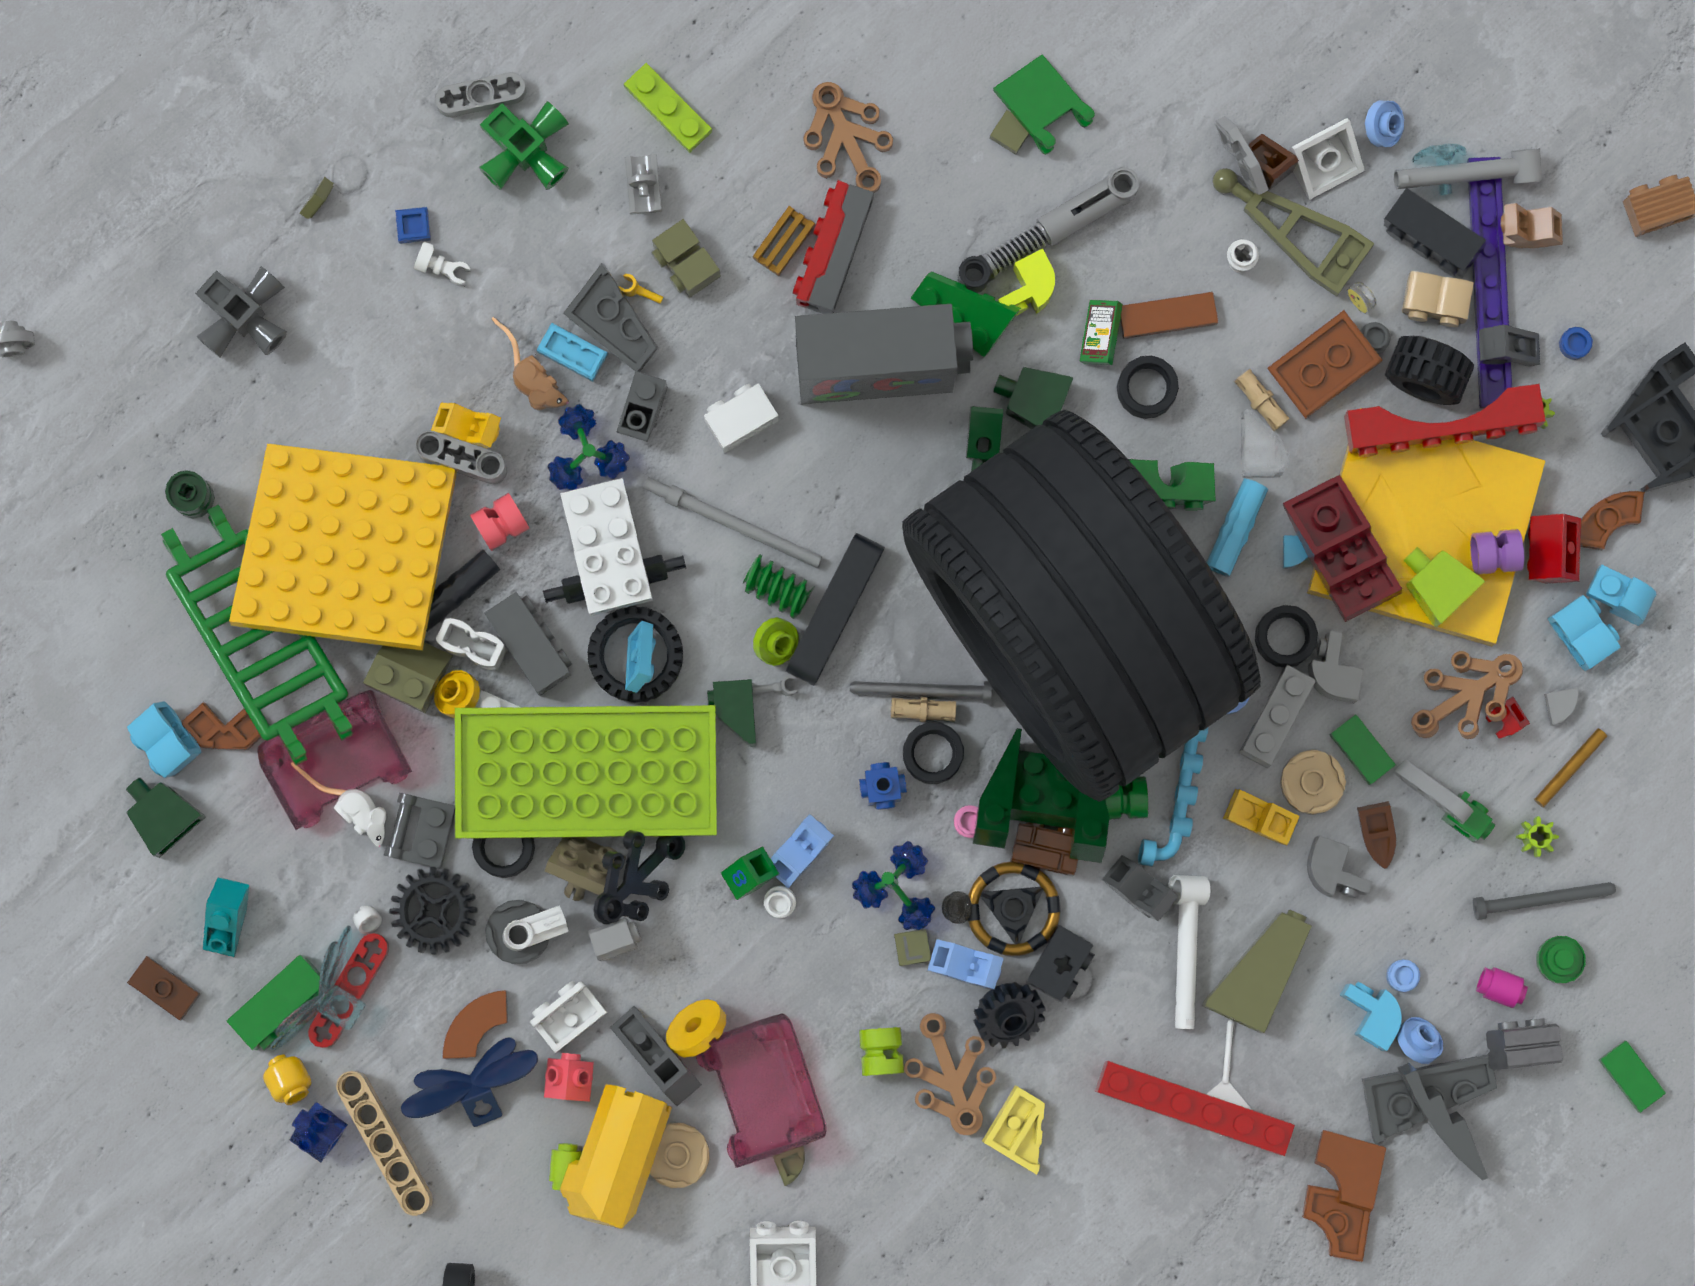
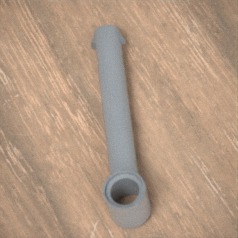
[1394,148,1542,189]

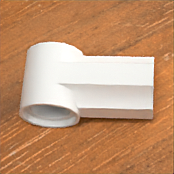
[502,905,569,951]

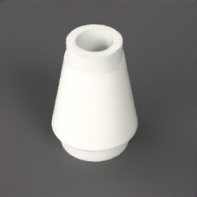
[1227,239,1259,272]

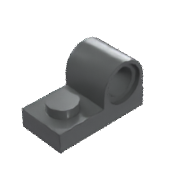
[1479,325,1540,366]

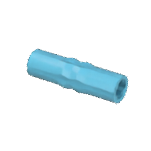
[1206,478,1268,577]

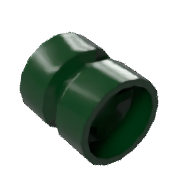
[165,470,215,519]

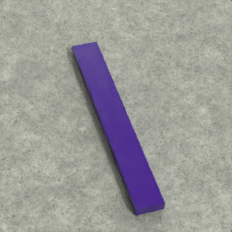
[1467,157,1512,408]

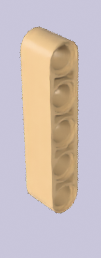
[336,1071,433,1216]

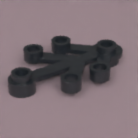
[593,830,685,924]

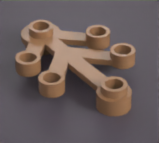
[803,82,893,193]
[1411,651,1523,739]
[904,1013,996,1135]

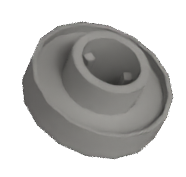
[0,321,35,357]

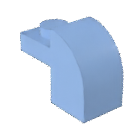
[771,814,834,888]
[928,939,1004,990]

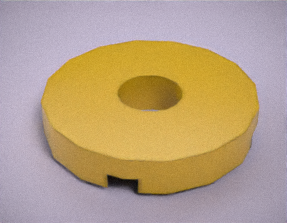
[666,999,726,1058]

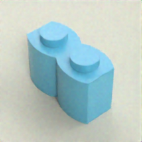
[1547,595,1621,671]
[127,701,202,778]

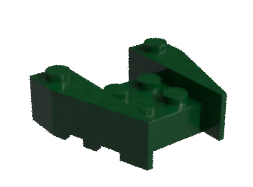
[973,728,1110,863]

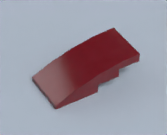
[1283,474,1402,622]

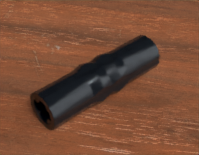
[426,549,501,632]

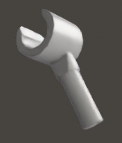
[753,675,798,696]

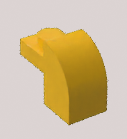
[431,402,501,449]

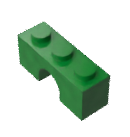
[1128,459,1216,511]

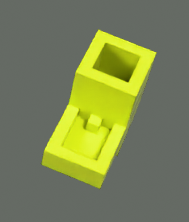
[998,248,1055,316]

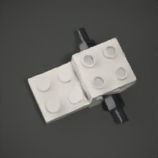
[543,478,686,616]

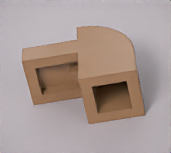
[1501,203,1563,248]

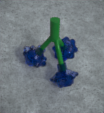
[547,404,630,491]
[852,841,935,930]

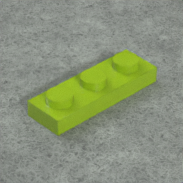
[624,63,712,153]

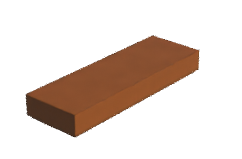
[1120,292,1218,339]

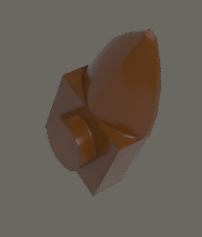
[1357,801,1396,869]

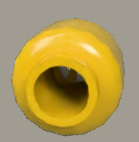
[263,1054,312,1105]

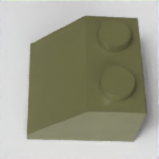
[363,642,453,714]

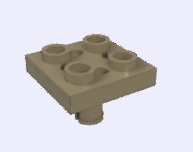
[544,837,626,901]

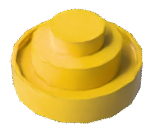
[434,670,480,718]

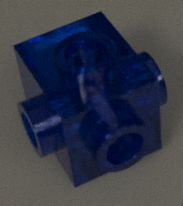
[289,1102,348,1163]

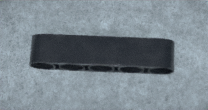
[785,533,885,686]

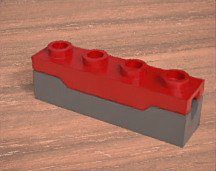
[792,180,874,314]

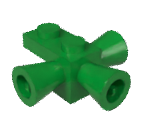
[479,101,569,190]

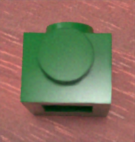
[1441,791,1496,842]

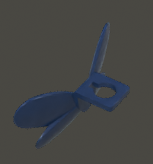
[401,1037,538,1127]

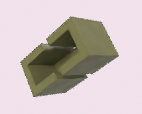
[651,219,721,298]

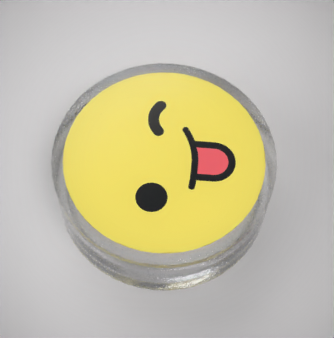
[1347,281,1377,314]

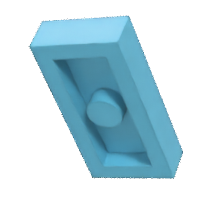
[625,621,656,693]

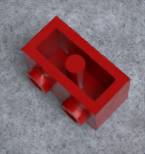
[1527,514,1581,584]

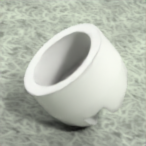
[353,906,382,934]

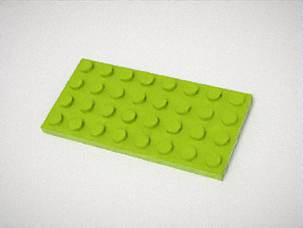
[455,705,717,839]

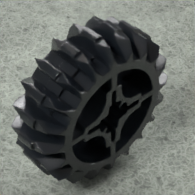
[389,867,478,955]

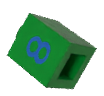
[721,846,779,900]

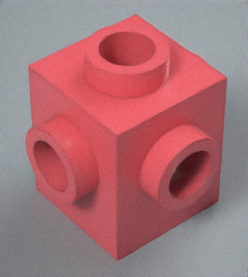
[544,1053,594,1102]

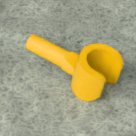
[619,274,663,304]

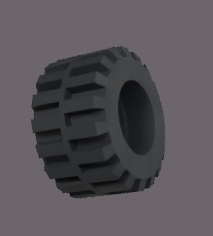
[1385,336,1474,405]

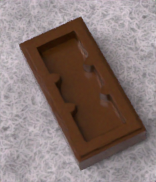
[127,956,200,1021]

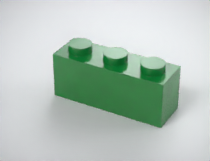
[226,955,330,1050]

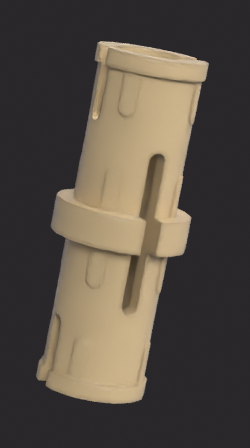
[1234,369,1290,431]
[891,697,956,723]

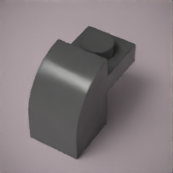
[1102,855,1178,921]

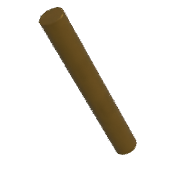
[1534,728,1608,808]

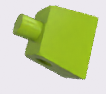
[1403,547,1485,627]

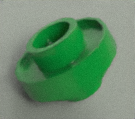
[1536,936,1586,983]

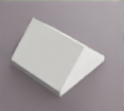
[1290,118,1365,199]

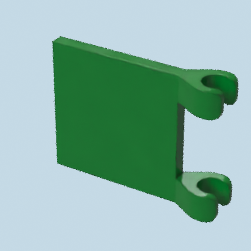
[993,54,1095,155]

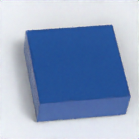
[395,207,431,244]

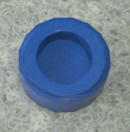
[1559,327,1593,360]

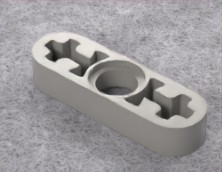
[435,72,527,117]
[1394,760,1474,824]

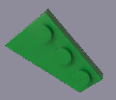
[911,271,1021,357]

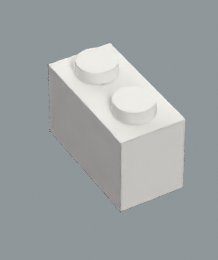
[704,383,779,453]

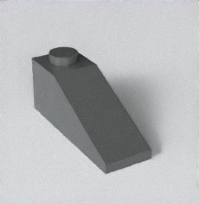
[610,1006,702,1106]

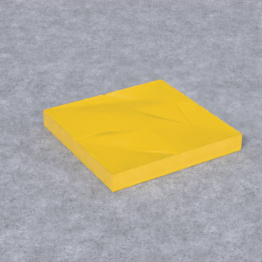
[1307,408,1545,647]

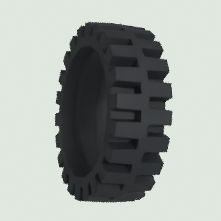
[587,606,683,703]

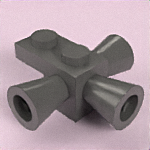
[195,266,287,358]

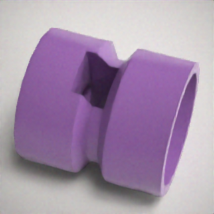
[1470,529,1524,575]

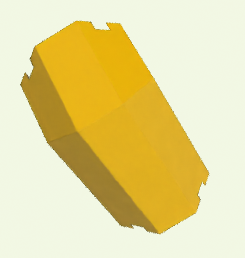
[560,1084,672,1229]

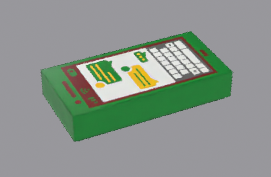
[1079,300,1123,365]

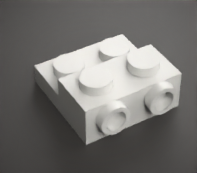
[750,1221,816,1286]

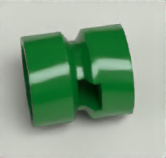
[1105,776,1148,820]

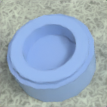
[1386,959,1420,992]

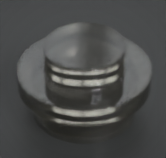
[942,891,972,924]

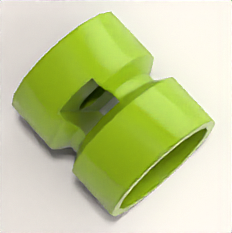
[859,1027,904,1076]

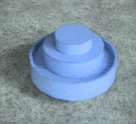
[1365,100,1404,147]
[1397,1017,1443,1064]

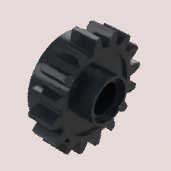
[973,982,1046,1048]

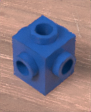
[859,762,907,810]

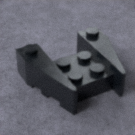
[1601,342,1695,492]

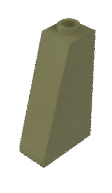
[1202,910,1312,1033]

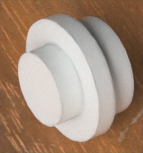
[764,886,796,918]

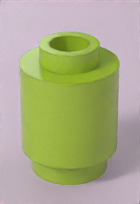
[549,1143,582,1191]

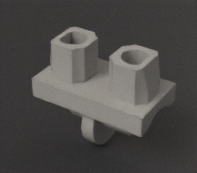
[625,154,662,215]

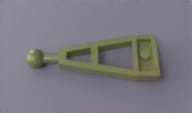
[1213,168,1374,297]

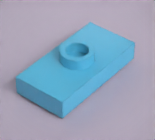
[536,323,608,382]

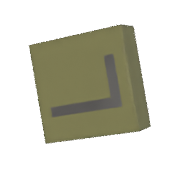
[894,929,931,966]

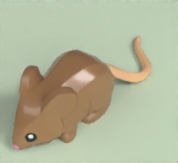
[492,317,569,410]

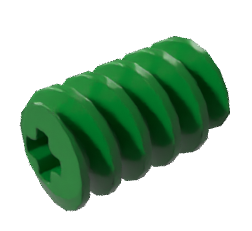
[743,554,815,619]

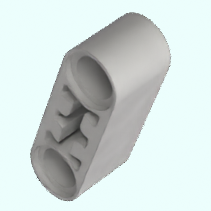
[415,430,507,484]

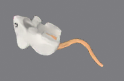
[291,762,387,847]

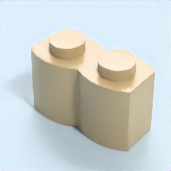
[1402,271,1474,328]

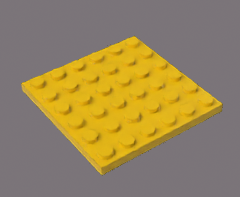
[229,443,457,650]

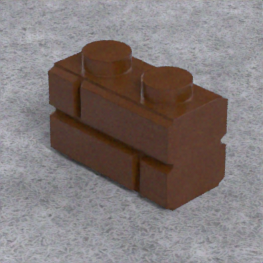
[1010,822,1078,876]

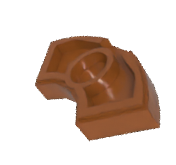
[1580,491,1645,550]
[443,990,508,1059]

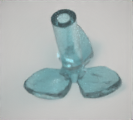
[1412,143,1467,195]

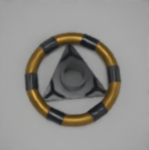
[966,862,1061,956]

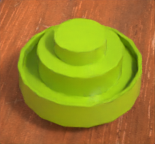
[753,617,799,666]

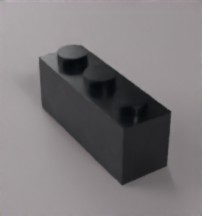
[1384,188,1486,278]

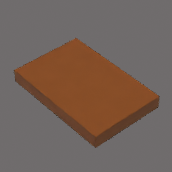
[1267,310,1383,419]

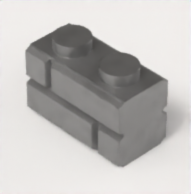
[1486,1018,1563,1070]

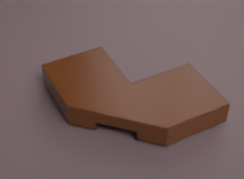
[181,702,261,750]

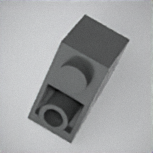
[616,371,668,442]

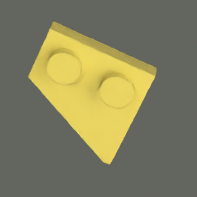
[982,1085,1045,1175]

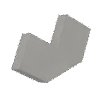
[1215,116,1269,195]

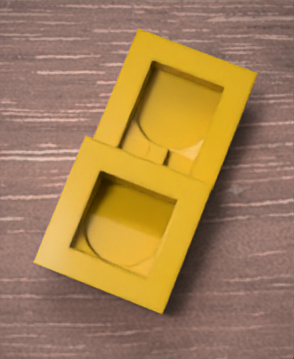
[1223,789,1300,846]

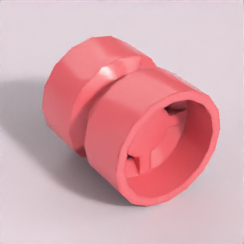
[470,493,530,551]

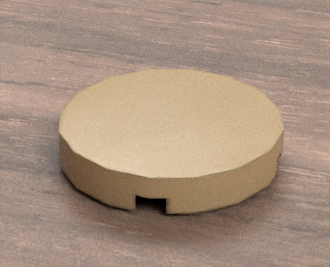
[1280,750,1346,815]
[650,1123,709,1188]

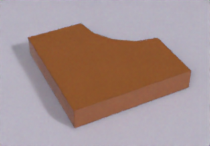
[1315,1130,1386,1212]
[1302,1185,1371,1262]

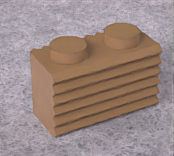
[1623,175,1695,237]

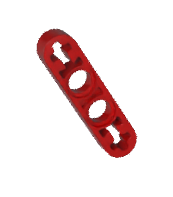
[308,933,389,1048]

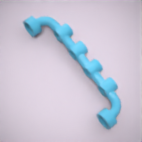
[1138,728,1208,867]

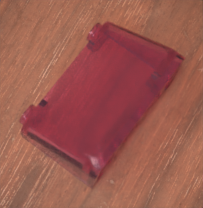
[257,690,412,830]
[696,1013,827,1168]

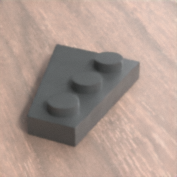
[563,263,658,372]

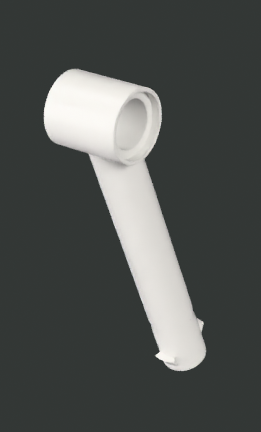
[1168,875,1210,1029]

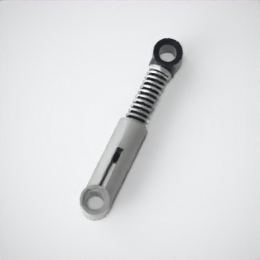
[958,167,1139,293]

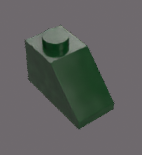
[707,679,756,747]

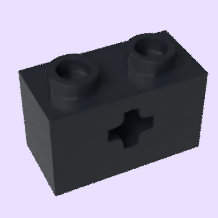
[1026,925,1095,1002]

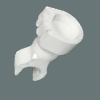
[414,241,470,286]

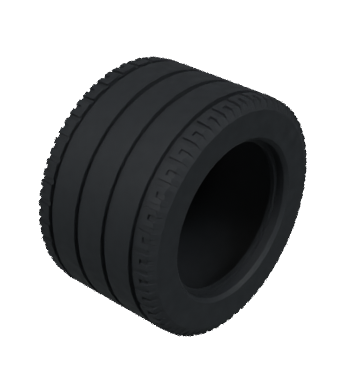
[902,410,1261,802]

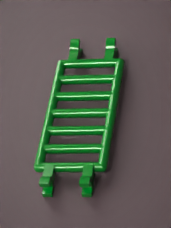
[161,504,353,766]

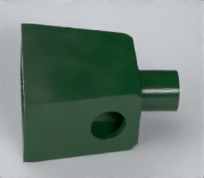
[993,367,1073,429]
[966,406,1004,471]
[126,777,206,858]

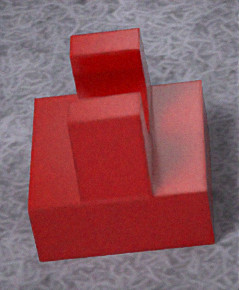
[1485,696,1530,739]

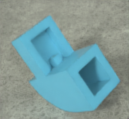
[1586,565,1657,626]
[1340,982,1402,1051]

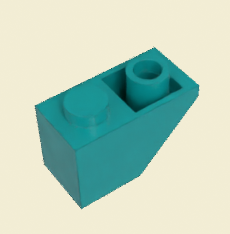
[203,877,249,957]

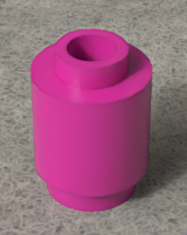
[1476,967,1528,1008]

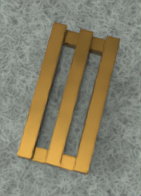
[753,206,815,276]

